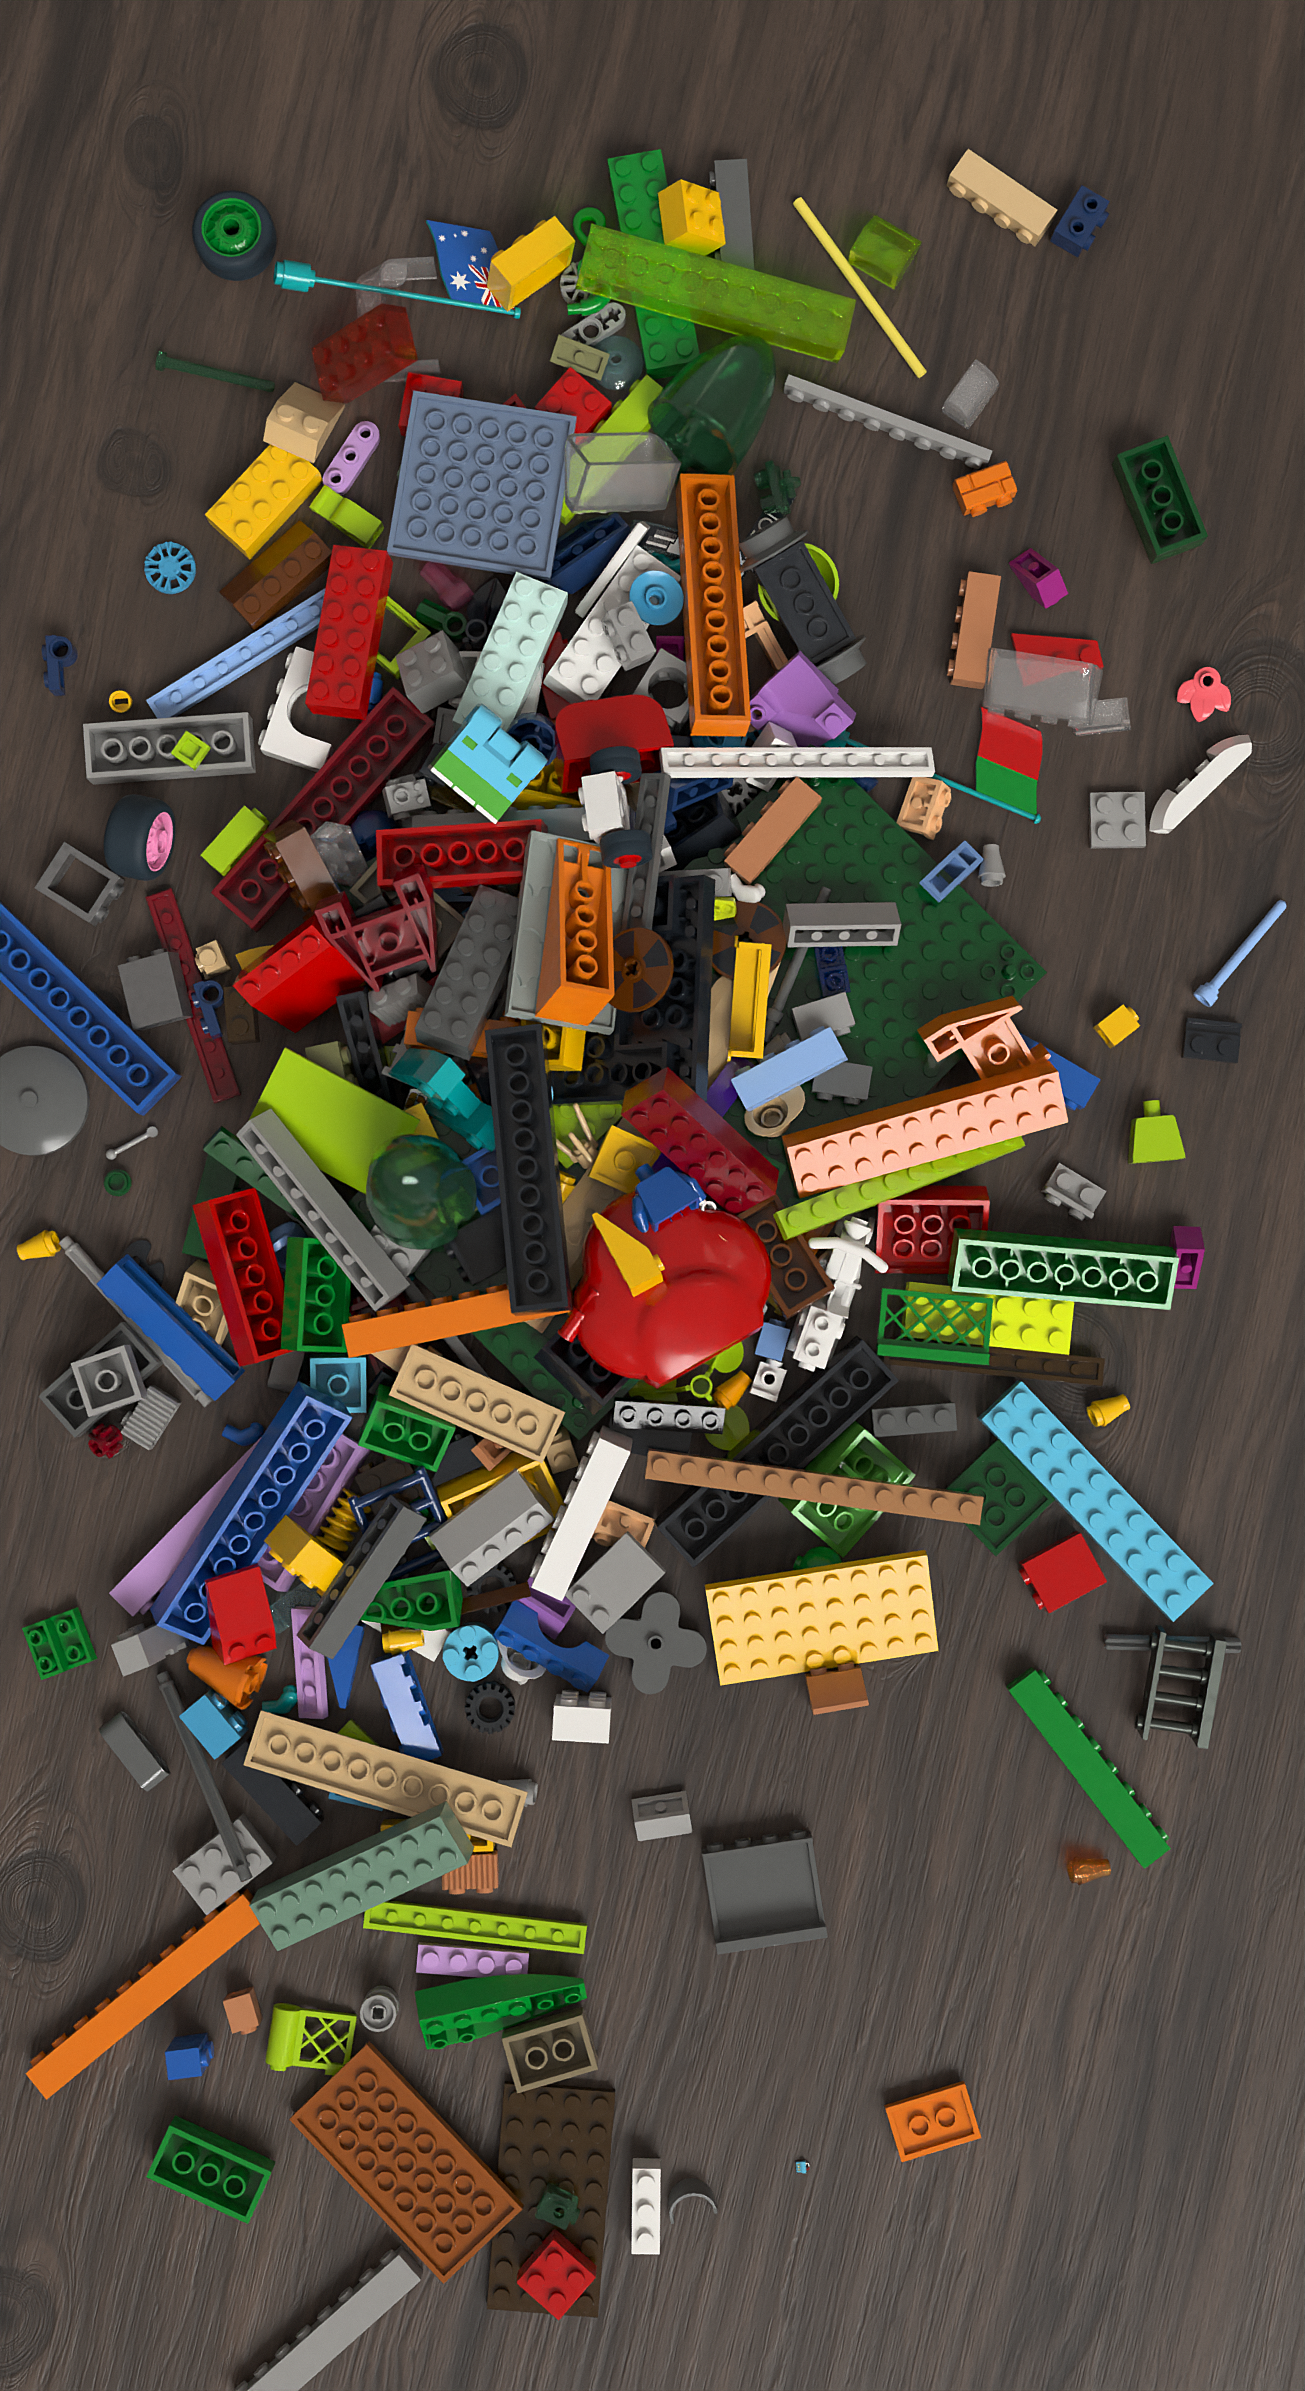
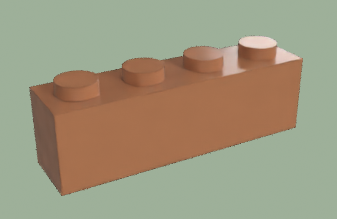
[947,571,1001,689]
[724,777,822,885]

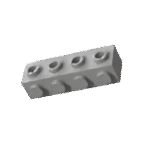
[783,902,901,947]

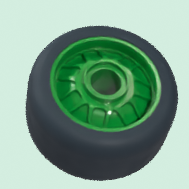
[192,190,277,281]

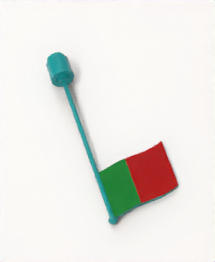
[823,707,1042,824]

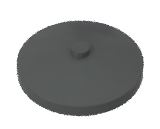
[0,1046,90,1156]

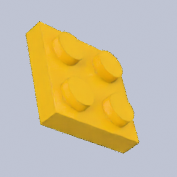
[588,1125,661,1193]

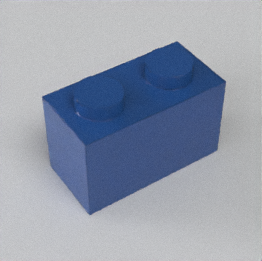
[165,2033,214,2080]

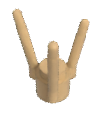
[556,1103,598,1169]

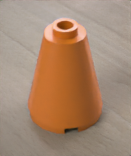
[186,1645,267,1710]

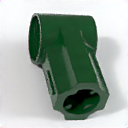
[415,598,467,643]

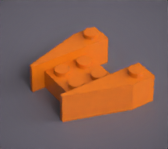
[917,996,1051,1080]

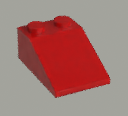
[205,1563,277,1665]

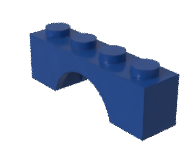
[493,1600,609,1693]

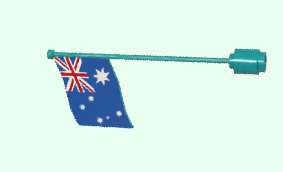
[273,220,521,319]

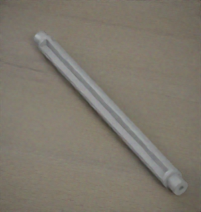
[59,1236,213,1407]

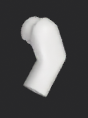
[731,873,765,903]

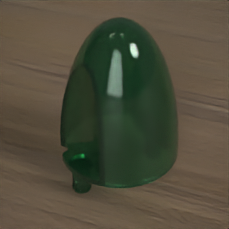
[647,334,777,484]
[366,1133,477,1250]

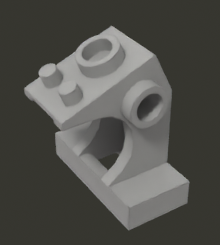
[382,774,431,828]

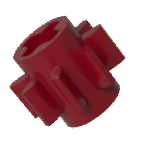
[88,1423,123,1459]

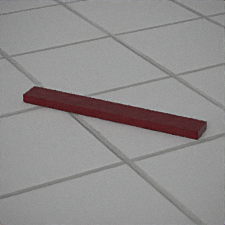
[146,888,241,1104]

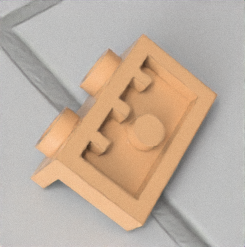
[896,777,951,840]
[591,1500,655,1548]

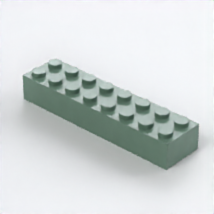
[249,1801,474,1951]

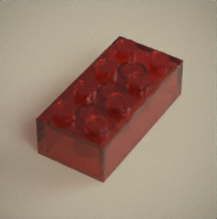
[311,303,418,403]

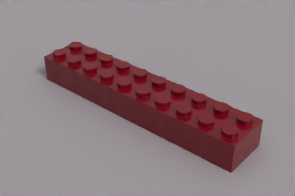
[211,687,435,933]

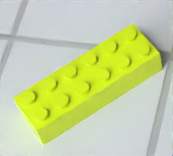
[901,1282,1074,1355]

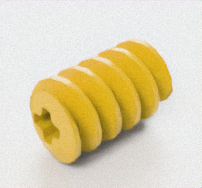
[315,1488,371,1551]

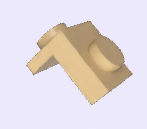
[546,1426,579,1474]

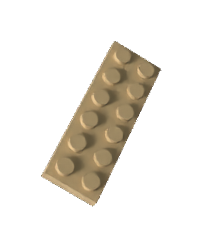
[389,1344,565,1463]

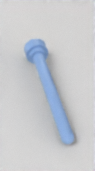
[1193,900,1287,1007]

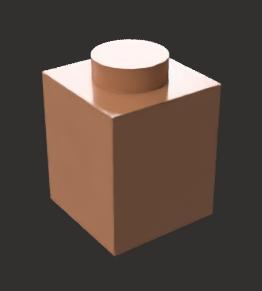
[223,1986,263,2035]

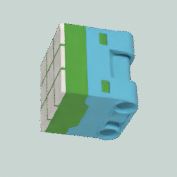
[427,703,548,824]

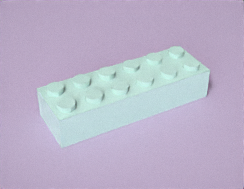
[452,572,568,732]

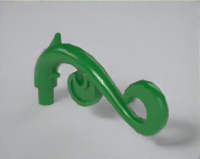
[567,207,622,316]

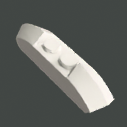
[1149,735,1252,834]

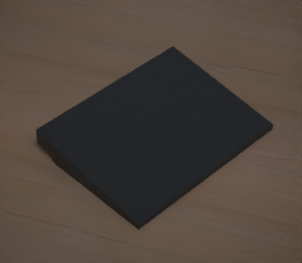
[550,875,716,1106]

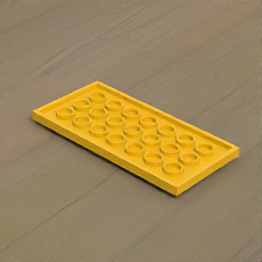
[705,1550,938,1685]

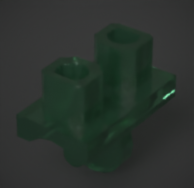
[754,460,801,516]

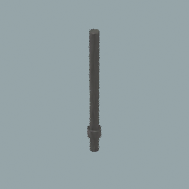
[764,887,832,1044]

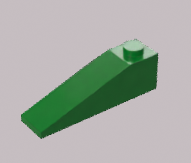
[360,1571,463,1631]

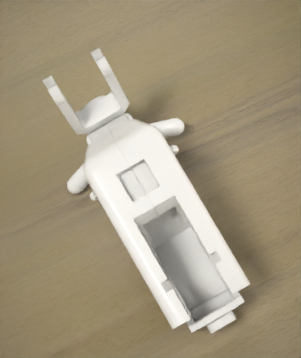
[786,1217,888,1372]

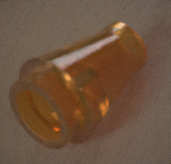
[1067,1857,1111,1885]

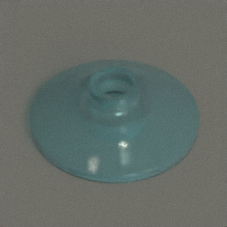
[594,336,643,390]

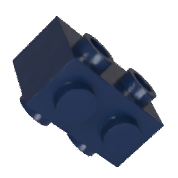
[1050,185,1110,258]

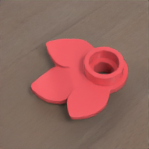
[1177,667,1231,722]

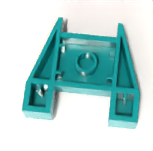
[388,1048,495,1152]

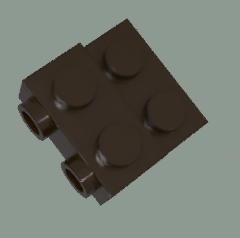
[354,1455,425,1517]

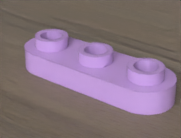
[323,421,380,496]

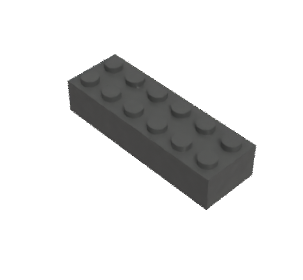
[415,885,519,1061]

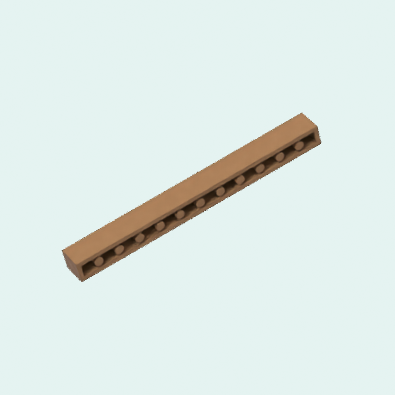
[644,1448,984,1525]

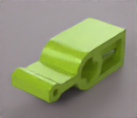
[309,485,384,549]

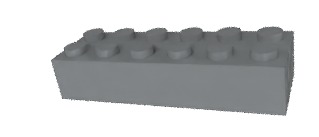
[83,712,256,785]

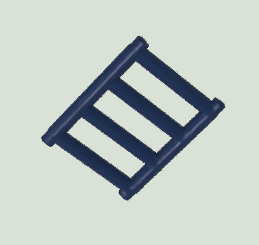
[348,1466,447,1583]

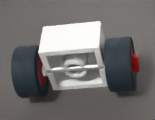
[578,746,653,868]

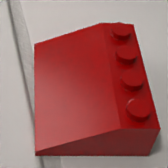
[232,914,365,1033]
[875,1185,990,1274]

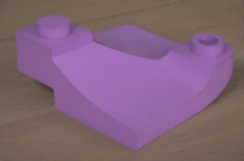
[750,651,856,747]

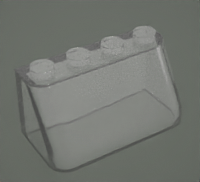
[564,432,681,514]
[983,648,1103,729]

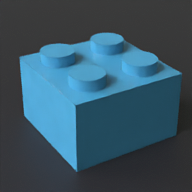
[179,1689,249,1760]

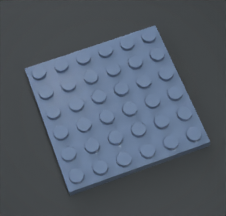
[387,390,577,581]

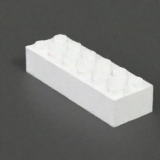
[543,545,681,704]
[529,1426,633,1601]

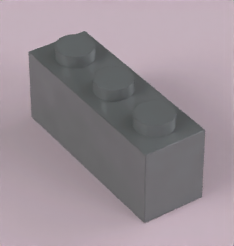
[869,1402,957,1437]

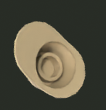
[744,1086,805,1138]

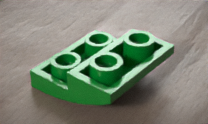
[22,1607,97,1680]

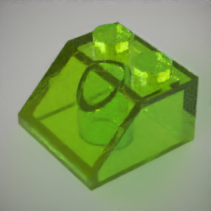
[848,215,922,289]

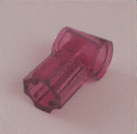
[420,561,474,612]

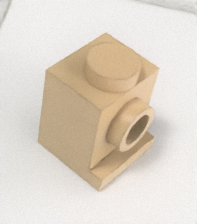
[195,940,231,980]

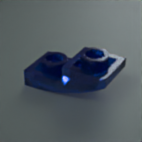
[814,946,851,997]

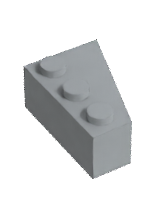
[111,1623,190,1677]

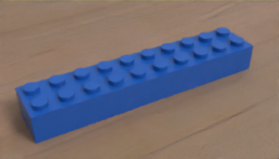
[0,901,182,1116]
[150,1381,353,1645]

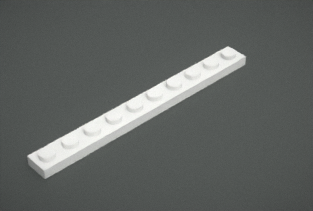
[659,747,935,778]

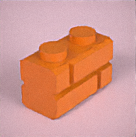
[952,461,1017,517]

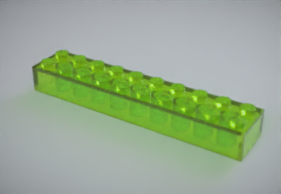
[575,224,856,363]

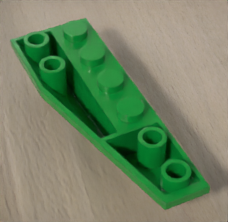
[414,1974,587,2050]

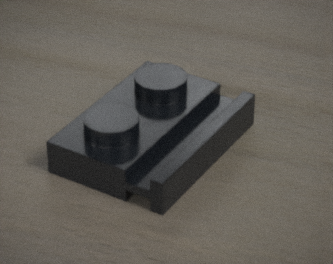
[1181,1018,1242,1064]

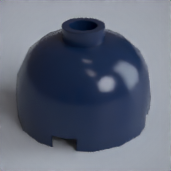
[506,712,557,767]
[348,810,400,862]

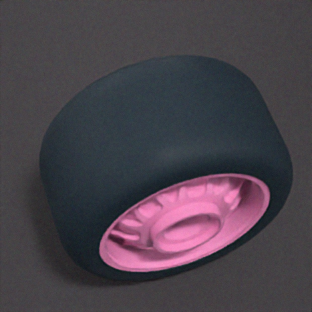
[104,794,176,881]

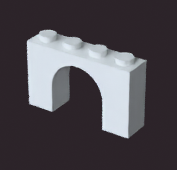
[258,646,334,772]

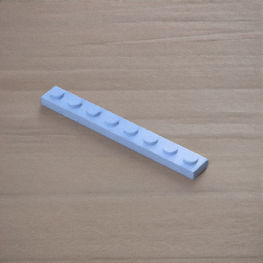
[146,589,325,719]

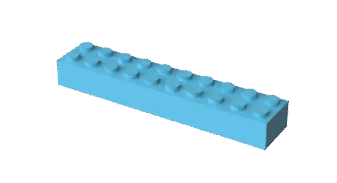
[978,1380,1214,1622]

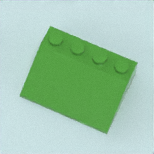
[778,1421,916,1557]

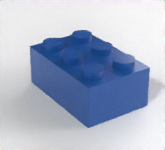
[453,1147,501,1216]

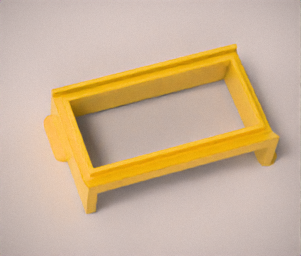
[727,936,772,1062]

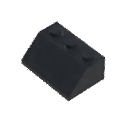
[664,791,742,871]

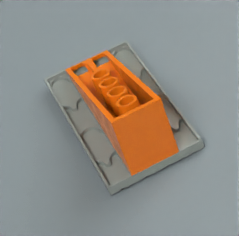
[505,830,629,1035]

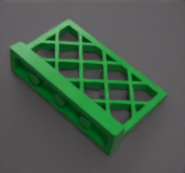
[875,1288,993,1365]

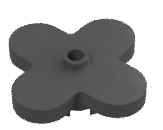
[605,1591,707,1694]

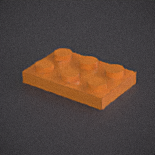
[884,2081,981,2162]

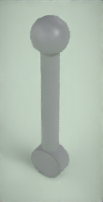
[106,1126,158,1160]

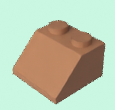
[805,1662,869,1715]

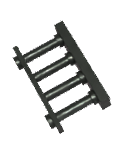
[1135,1625,1227,1749]

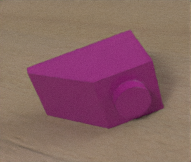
[1009,548,1068,609]
[1169,1226,1205,1289]

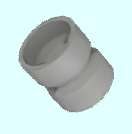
[360,1986,400,2032]

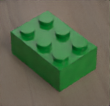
[358,1384,456,1472]

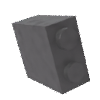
[118,948,193,1030]

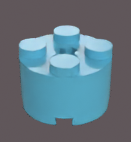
[443,1622,500,1682]

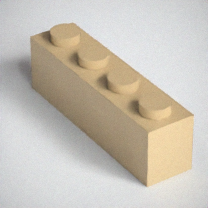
[947,149,1057,246]

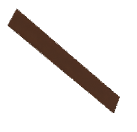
[380,1582,531,1634]

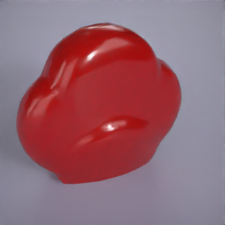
[573,1191,772,1389]

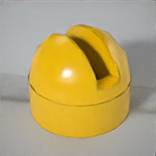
[109,690,132,713]

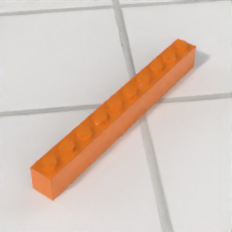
[25,1889,260,2100]

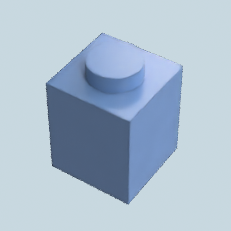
[754,1318,790,1361]

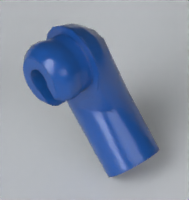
[222,1422,264,1446]

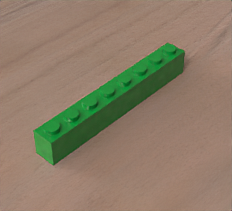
[1005,1667,1171,1869]

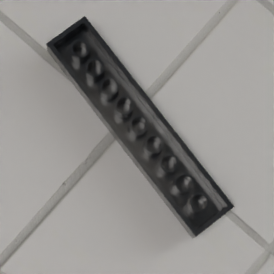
[485,1023,573,1316]
[653,1335,899,1568]

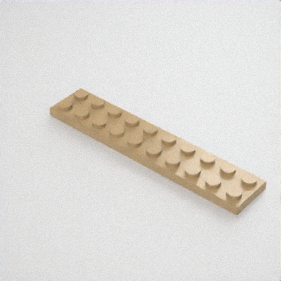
[244,1711,528,1847]

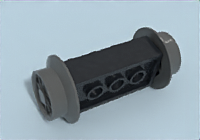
[738,516,867,685]

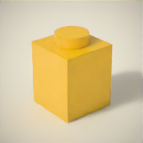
[1093,1004,1140,1048]

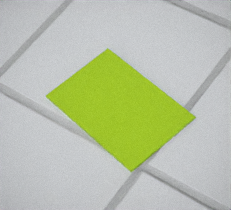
[249,1047,420,1201]

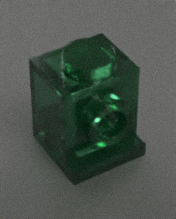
[535,2183,581,2230]

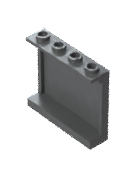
[702,1829,828,1955]

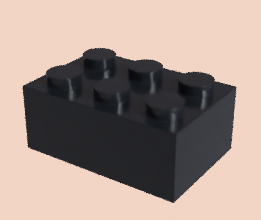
[533,1332,630,1415]

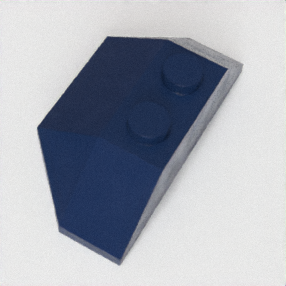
[533,511,630,594]

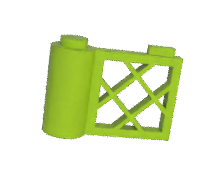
[265,2003,357,2075]

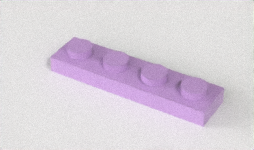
[291,1606,328,1719]
[416,1942,529,1978]

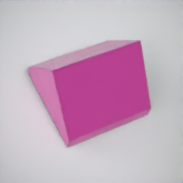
[656,636,684,661]

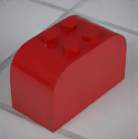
[553,694,674,794]

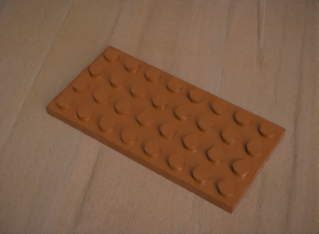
[289,2041,524,2284]

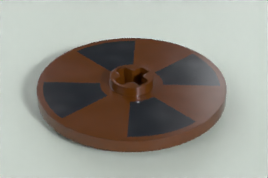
[712,901,786,981]
[608,927,674,1012]

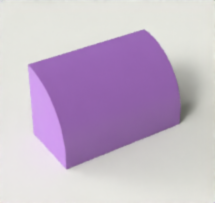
[517,1577,576,1640]

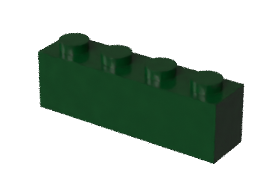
[182,1154,241,1259]

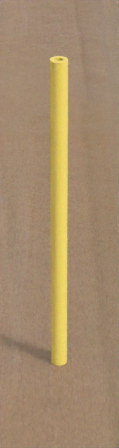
[793,197,927,378]

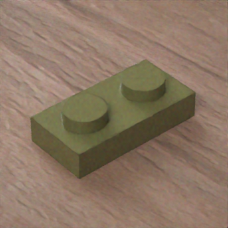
[549,334,610,381]

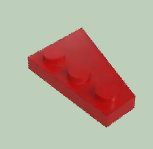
[1010,633,1104,688]

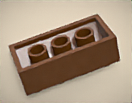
[219,520,332,632]

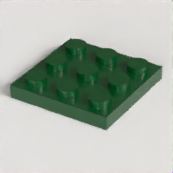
[945,1439,1055,1556]

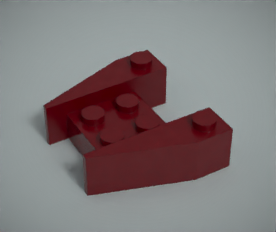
[314,863,439,992]

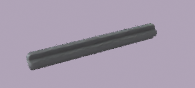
[1104,1634,1242,1653]

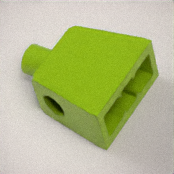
[1128,1100,1185,1164]

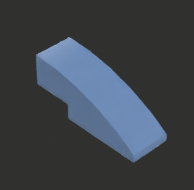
[920,841,984,902]

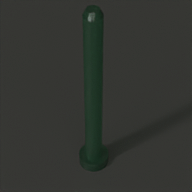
[155,351,275,392]

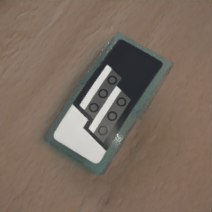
[628,519,680,560]

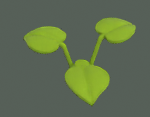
[628,1342,750,1451]

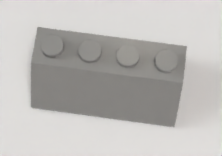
[429,1468,555,1587]

